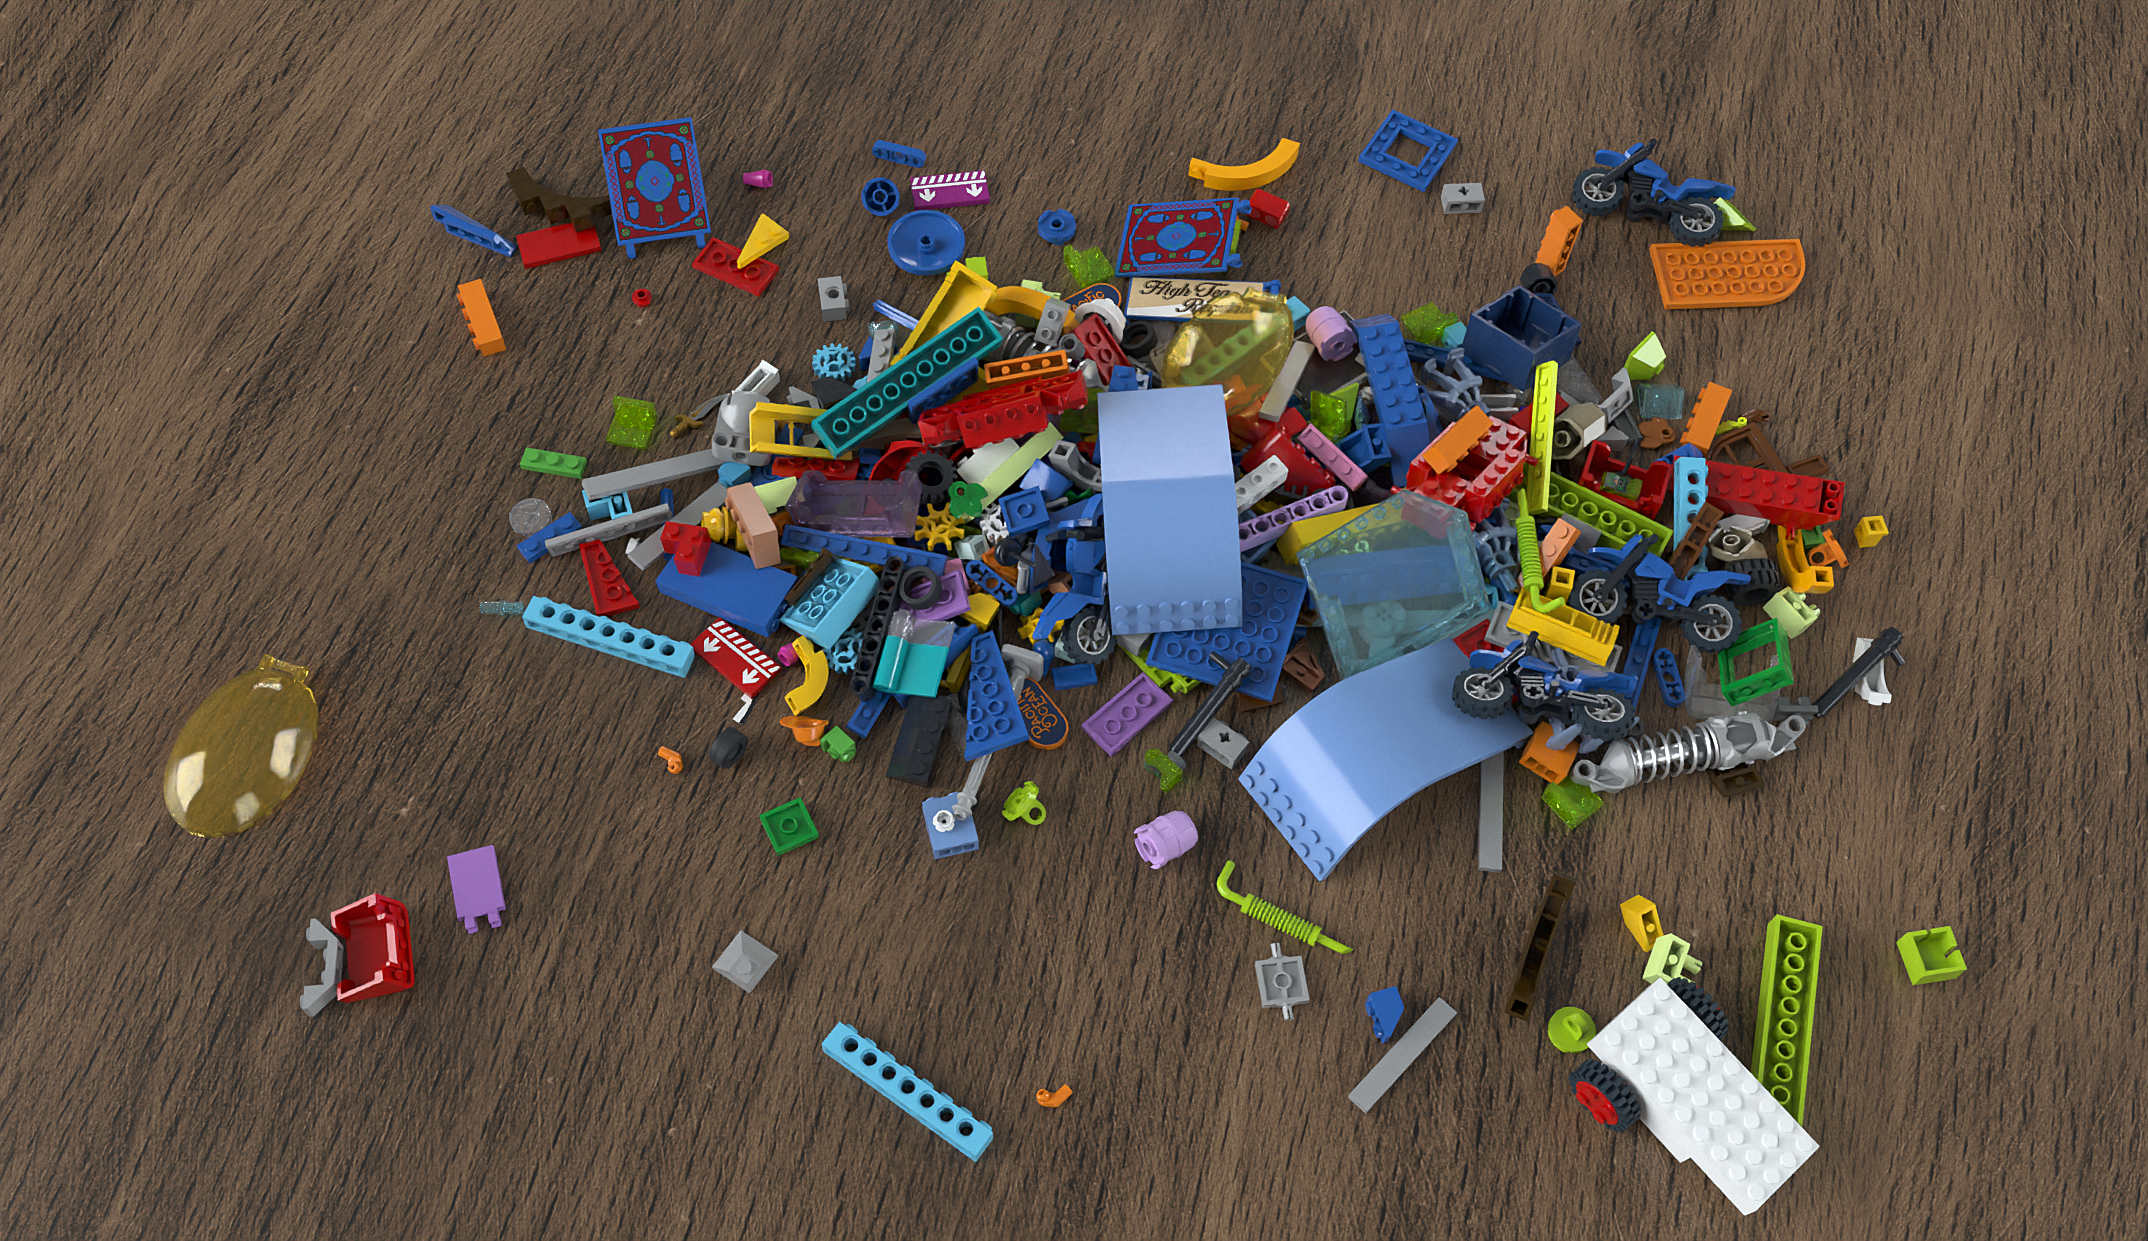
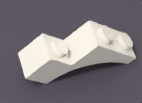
[1853,637,1892,705]

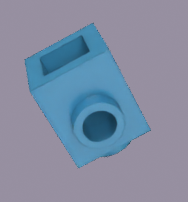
[718,461,752,488]

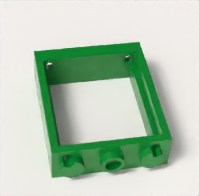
[1718,617,1794,707]

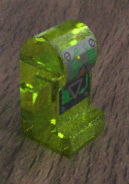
[1599,472,1643,501]
[1143,748,1183,793]

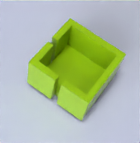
[1896,926,1967,985]

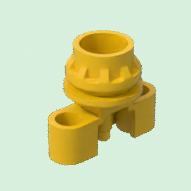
[701,507,749,552]

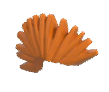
[968,564,1019,596]

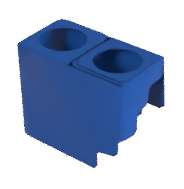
[1019,458,1074,503]

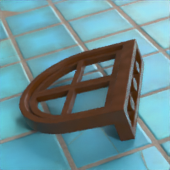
[1705,422,1788,473]

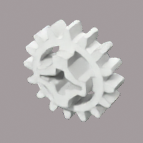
[980,503,1022,544]

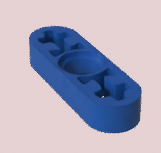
[872,140,926,168]
[966,560,1018,607]
[1652,648,1686,708]

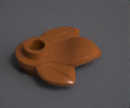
[1637,417,1676,449]

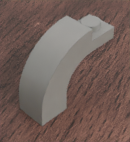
[1049,440,1102,495]

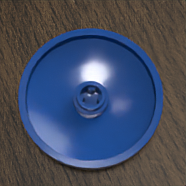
[887,210,965,276]

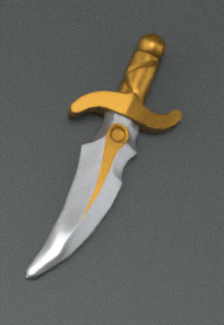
[670,393,731,438]

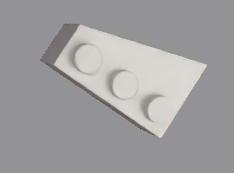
[957,437,1020,484]

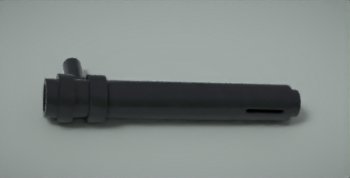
[1812,626,1905,719]
[1168,651,1253,757]

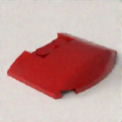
[1225,386,1308,445]

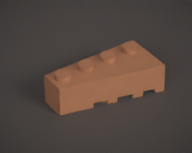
[724,482,781,570]

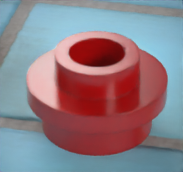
[632,289,652,308]

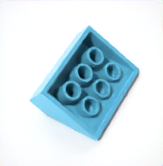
[779,557,880,649]

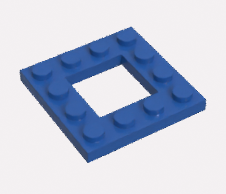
[1358,109,1458,192]

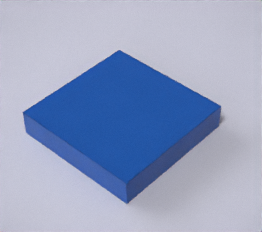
[998,486,1051,537]

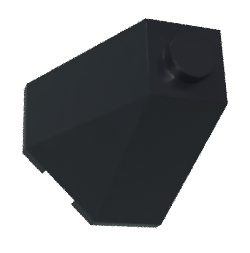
[811,376,858,410]

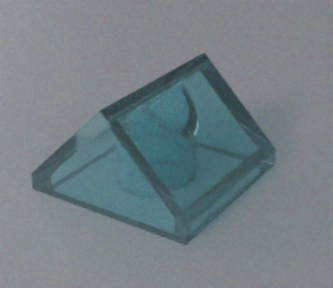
[1637,383,1685,419]

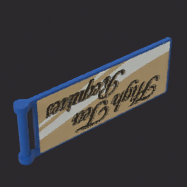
[1124,276,1281,329]

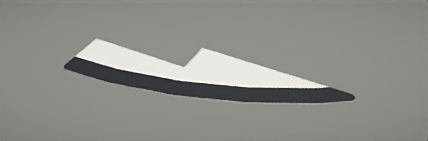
[733,692,760,725]

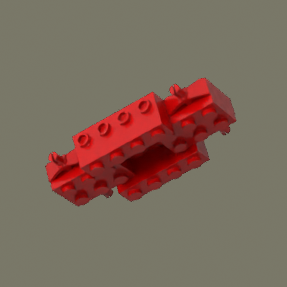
[918,370,1088,449]
[1390,416,1539,538]

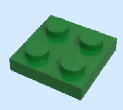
[759,797,819,856]

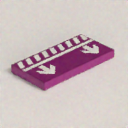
[910,170,990,211]

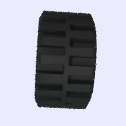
[903,450,957,508]
[1725,558,1782,606]

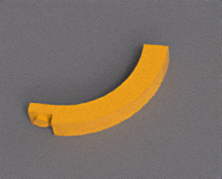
[1188,138,1300,191]
[984,286,1081,336]
[1776,525,1834,594]

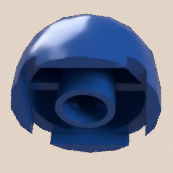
[861,177,900,216]

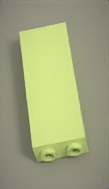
[962,422,1064,524]

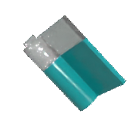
[873,609,956,698]

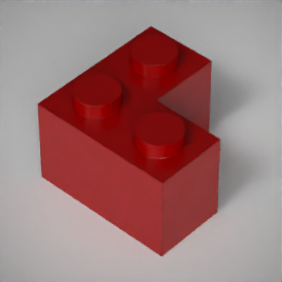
[660,521,712,577]

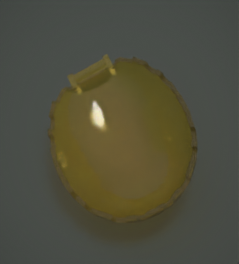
[1160,286,1294,418]
[163,654,319,837]

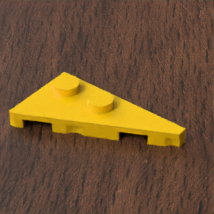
[737,214,789,269]

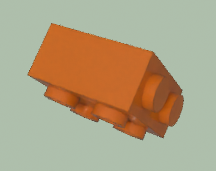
[1519,721,1580,786]

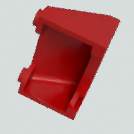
[331,893,415,1003]

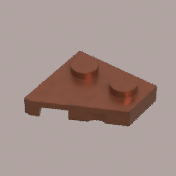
[1281,637,1325,694]

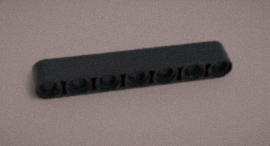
[849,556,910,702]

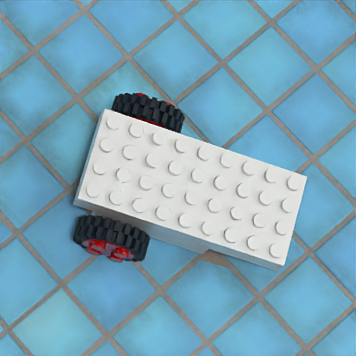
[1568,977,1820,1216]

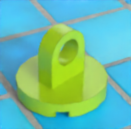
[1002,781,1046,825]
[1548,1007,1596,1054]

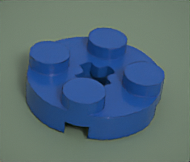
[1038,209,1076,246]

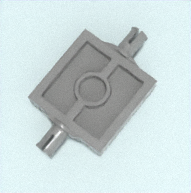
[1255,942,1310,1021]

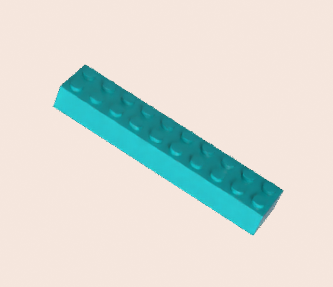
[811,306,1003,460]

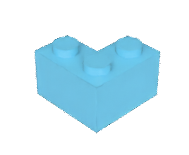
[582,490,633,521]

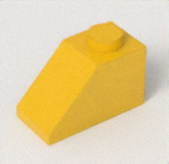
[959,593,1000,630]
[1620,895,1663,952]

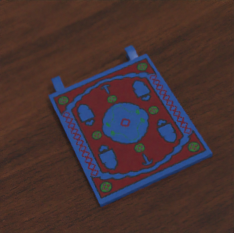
[598,117,711,259]
[1114,197,1252,278]

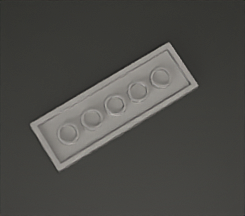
[1484,601,1623,672]

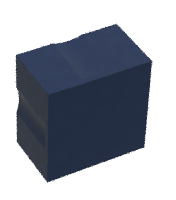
[1461,285,1582,392]

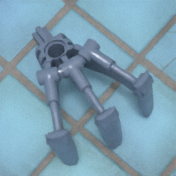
[1415,348,1491,419]
[1428,497,1519,593]
[1545,648,1640,754]

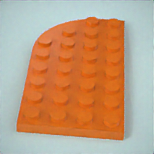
[1649,239,1805,309]

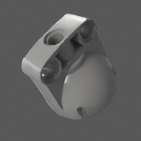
[711,391,778,466]

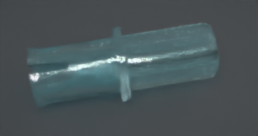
[479,599,524,616]

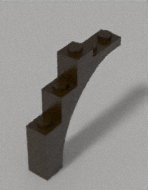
[506,167,612,233]
[1504,870,1577,1022]

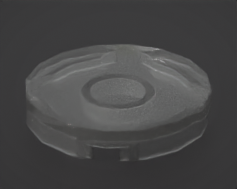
[509,498,552,537]

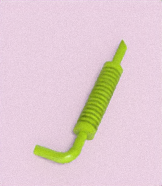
[1515,488,1565,614]
[1217,861,1353,954]

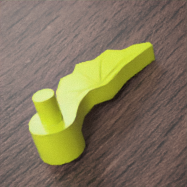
[1715,417,1747,436]

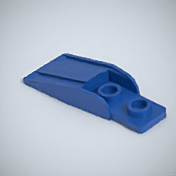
[747,424,804,487]

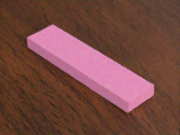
[1297,423,1369,492]

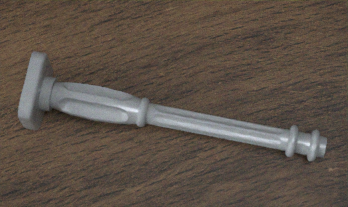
[952,644,1044,821]

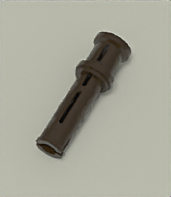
[784,547,837,607]

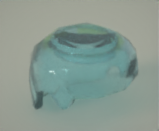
[868,320,899,339]

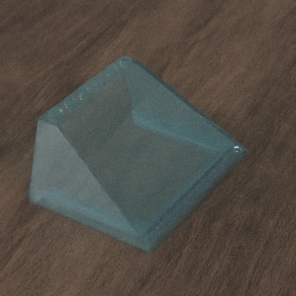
[1296,489,1491,681]

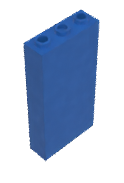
[655,542,799,638]

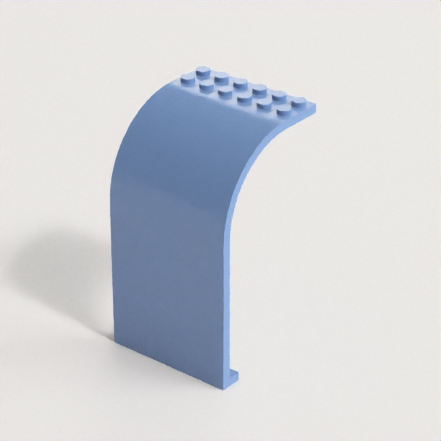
[1097,385,1243,635]
[1238,637,1534,882]

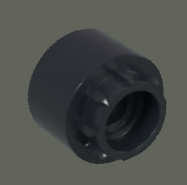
[1520,263,1558,295]

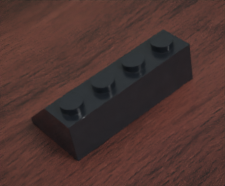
[885,695,953,789]

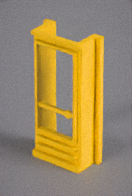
[749,402,852,461]
[1506,586,1620,667]

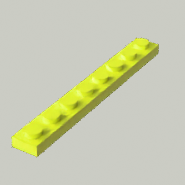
[1526,361,1558,516]

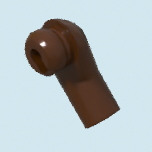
[1739,408,1771,424]

